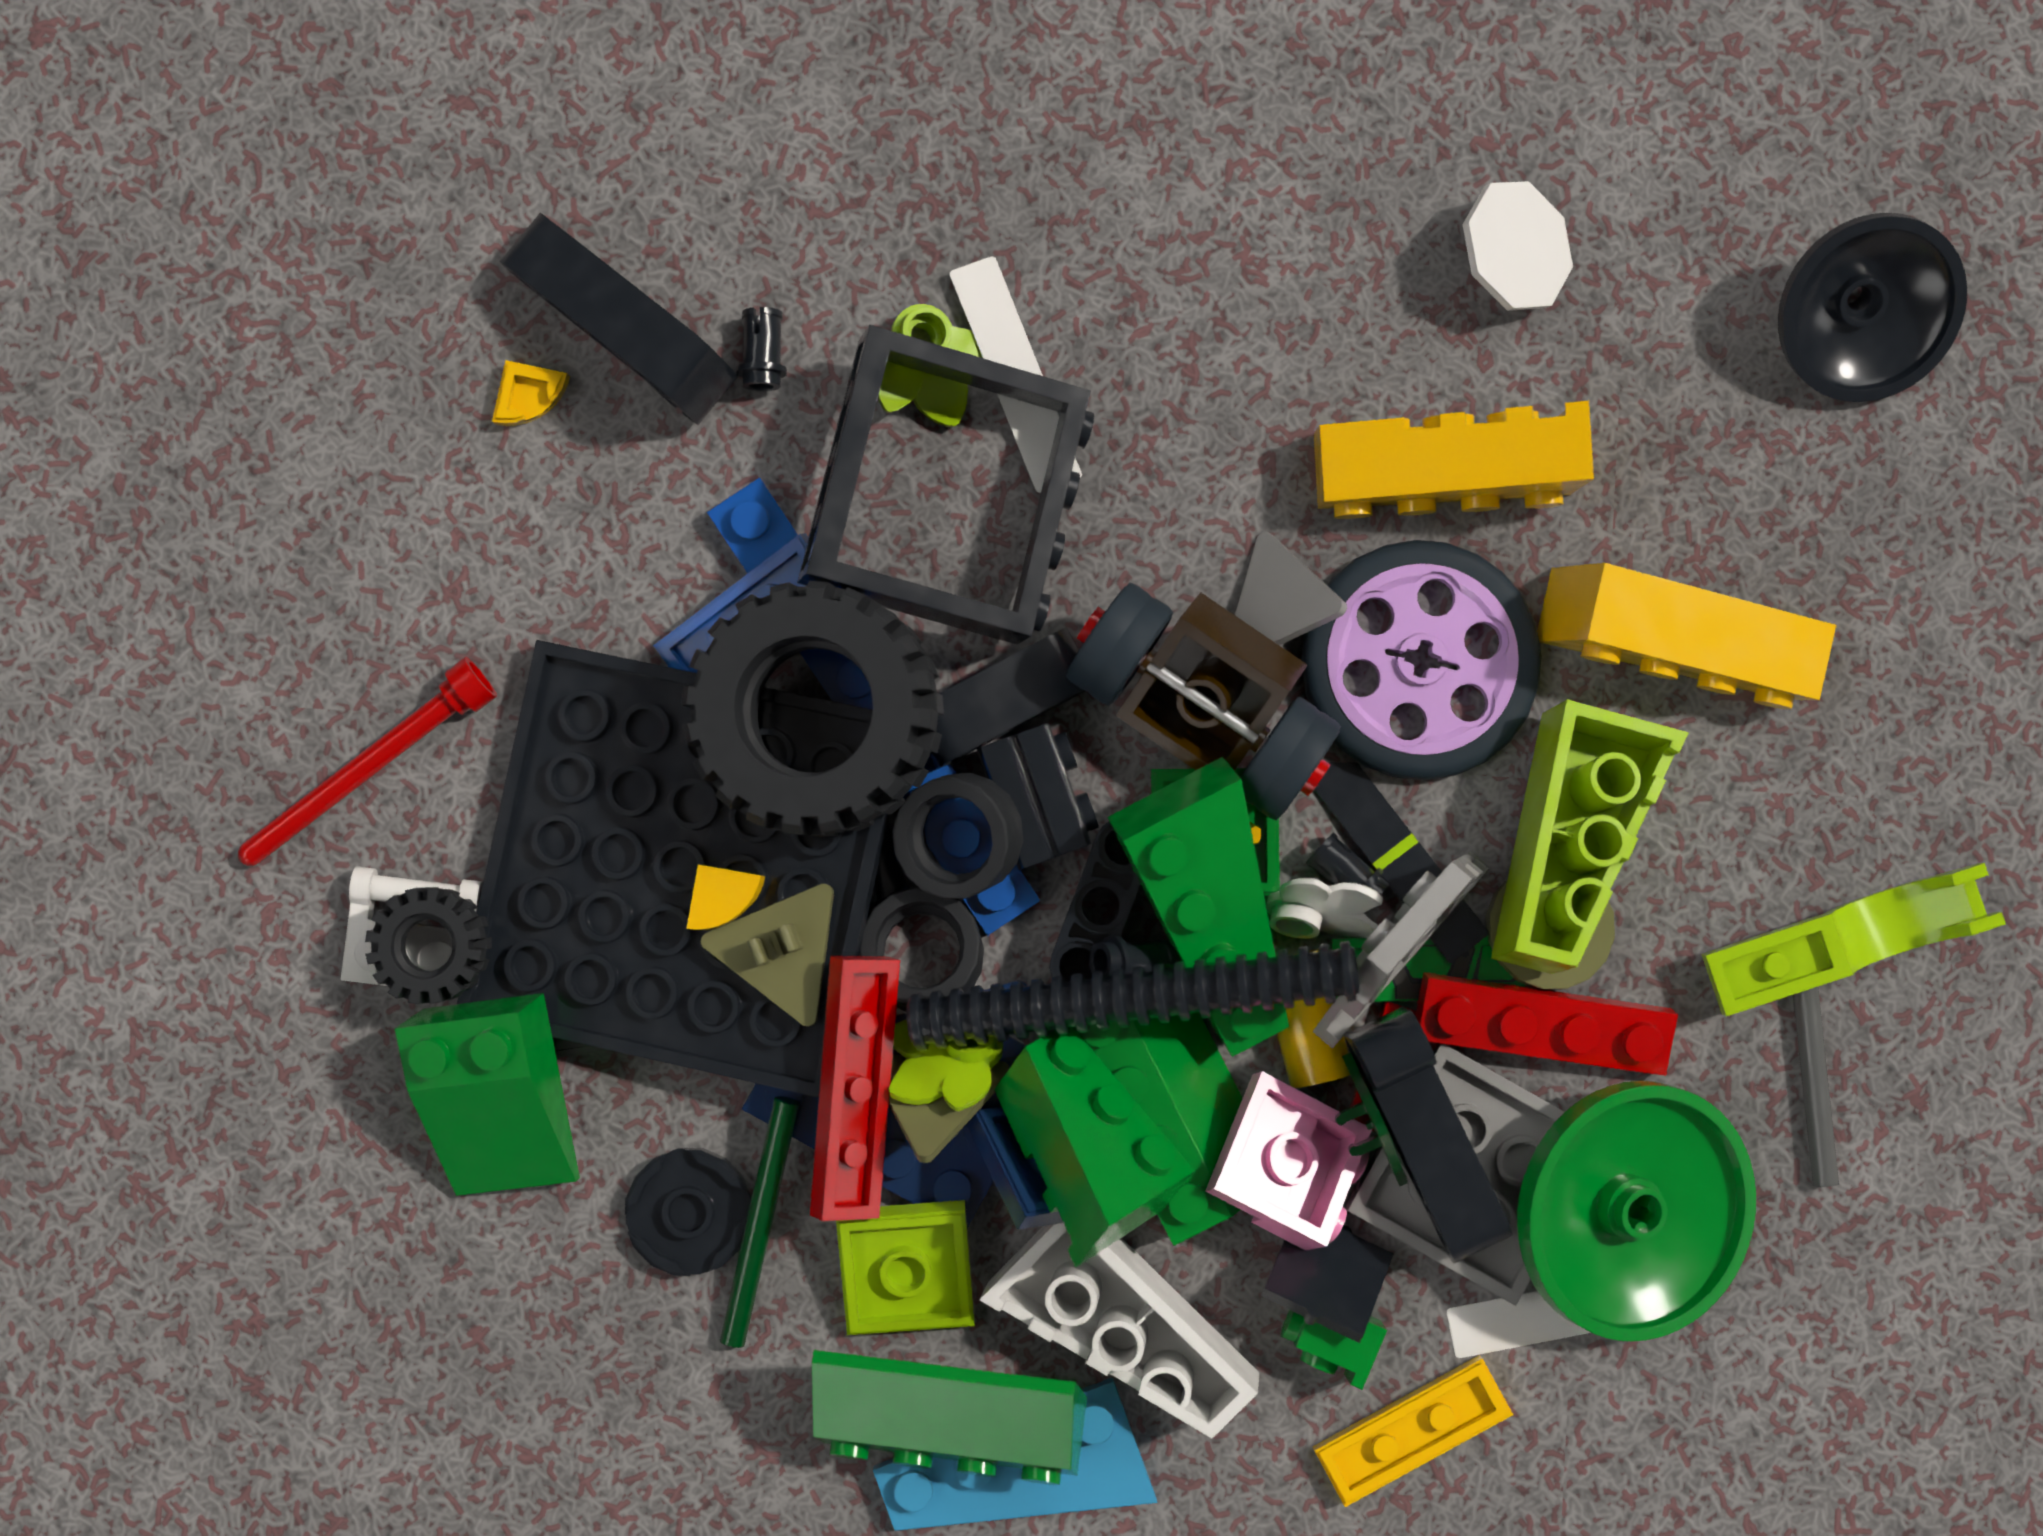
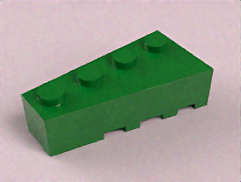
[1107,757,1289,1057]

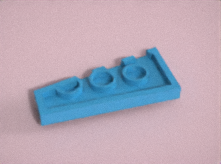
[873,1378,1158,1531]

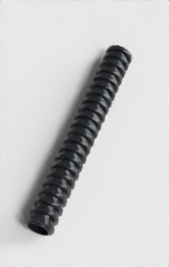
[906,941,1360,1052]

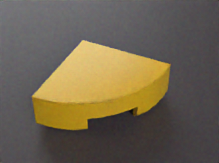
[492,360,570,426]
[686,865,765,930]

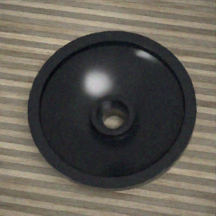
[1778,213,1967,402]

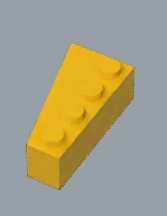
[1314,401,1594,519]
[1537,563,1836,710]

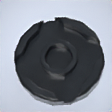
[625,1148,752,1276]

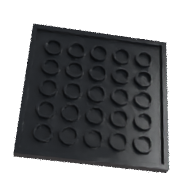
[457,640,889,1097]

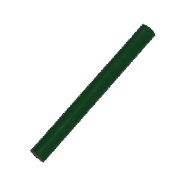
[720,1096,800,1348]

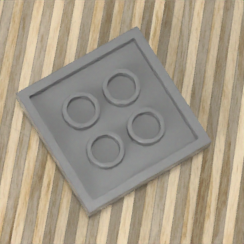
[1345,1043,1564,1306]

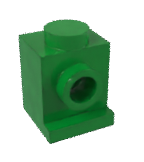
[1281,1310,1387,1390]

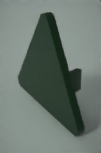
[1335,1052,1408,1187]

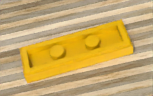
[1312,1355,1513,1507]

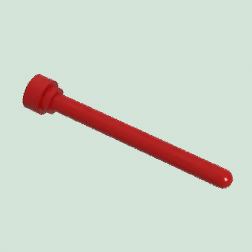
[238,656,497,866]

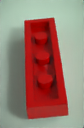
[810,956,900,1221]
[1415,972,1678,1076]

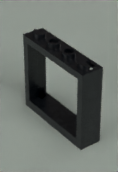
[797,325,1094,645]

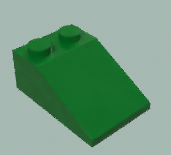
[395,993,580,1196]

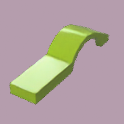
[1701,863,2006,1017]

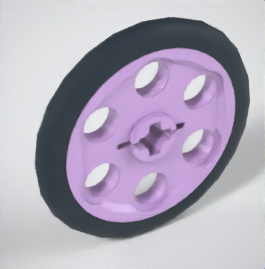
[1301,540,1542,780]

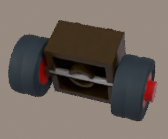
[1066,583,1341,820]

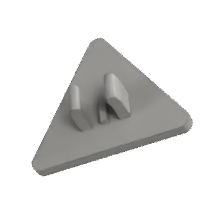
[1235,532,1347,645]

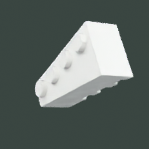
[979,1223,1259,1438]

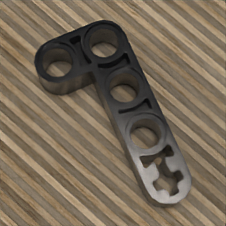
[499,213,738,425]
[1344,1007,1513,1264]

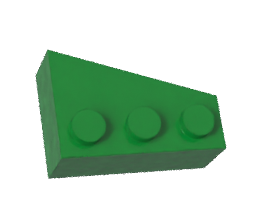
[994,1027,1195,1268]

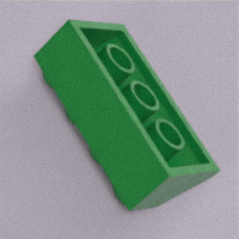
[1074,964,1243,1246]
[812,1350,1087,1485]

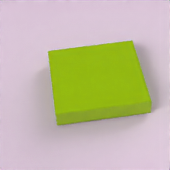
[836,1200,975,1335]

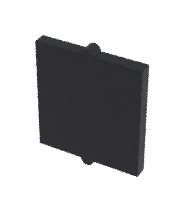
[1261,1225,1394,1343]

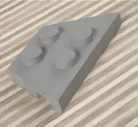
[1313,851,1490,1049]

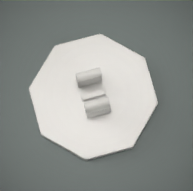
[1462,181,1573,311]

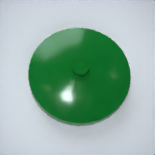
[1517,1081,1756,1341]

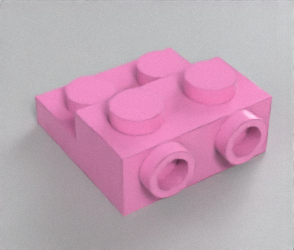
[1205,1071,1372,1251]

